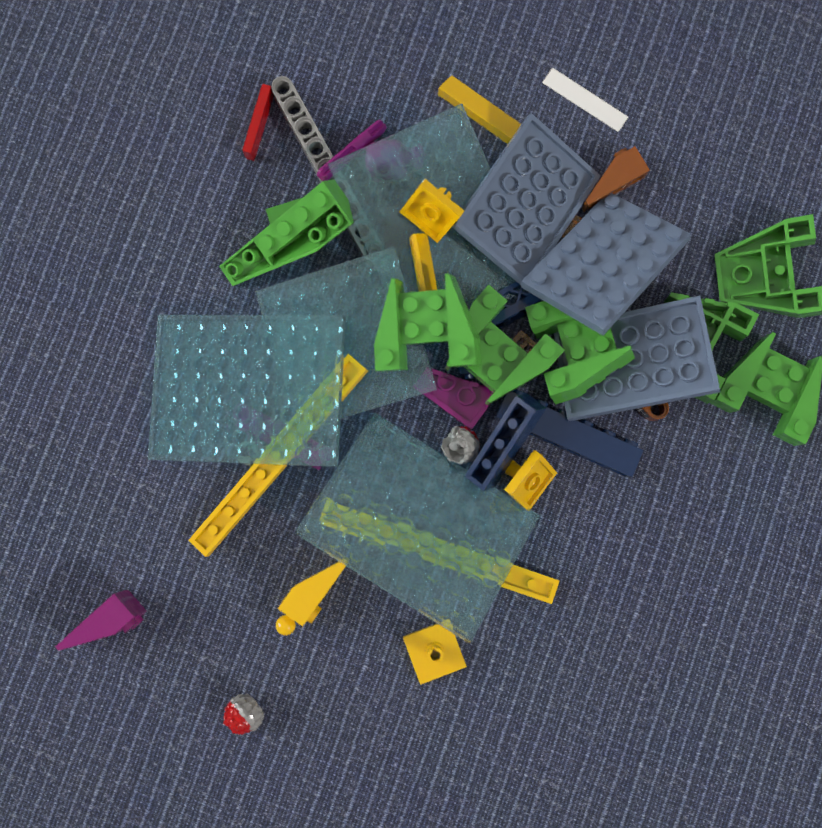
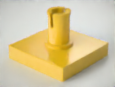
[399,179,464,243]
[504,450,557,512]
[403,619,467,685]

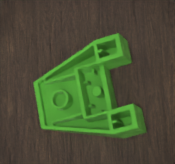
[714,214,822,318]

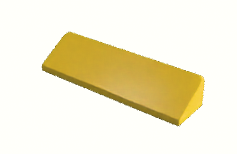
[438,75,521,144]
[409,233,437,292]

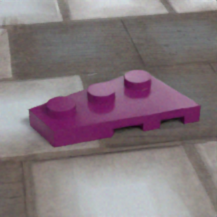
[413,367,493,430]

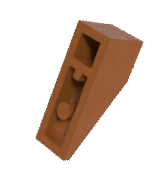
[582,146,650,212]

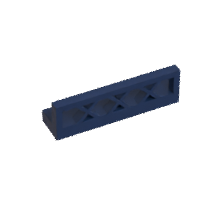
[468,282,543,330]

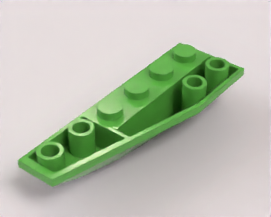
[219,179,353,286]

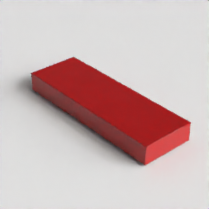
[242,84,274,161]

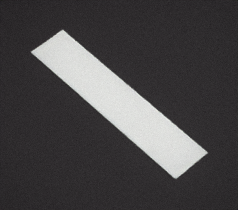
[542,68,628,132]

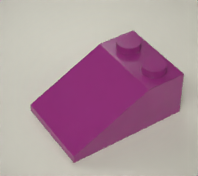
[55,589,147,651]

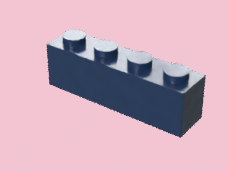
[465,394,547,491]

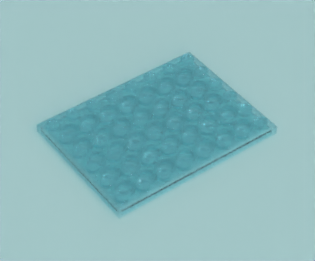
[328,104,526,308]
[148,315,346,467]
[295,413,540,643]

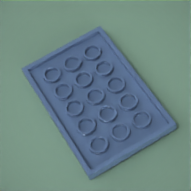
[452,113,601,285]
[521,193,691,335]
[554,296,720,421]

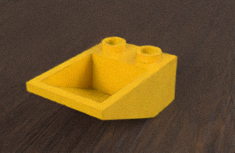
[276,557,350,635]

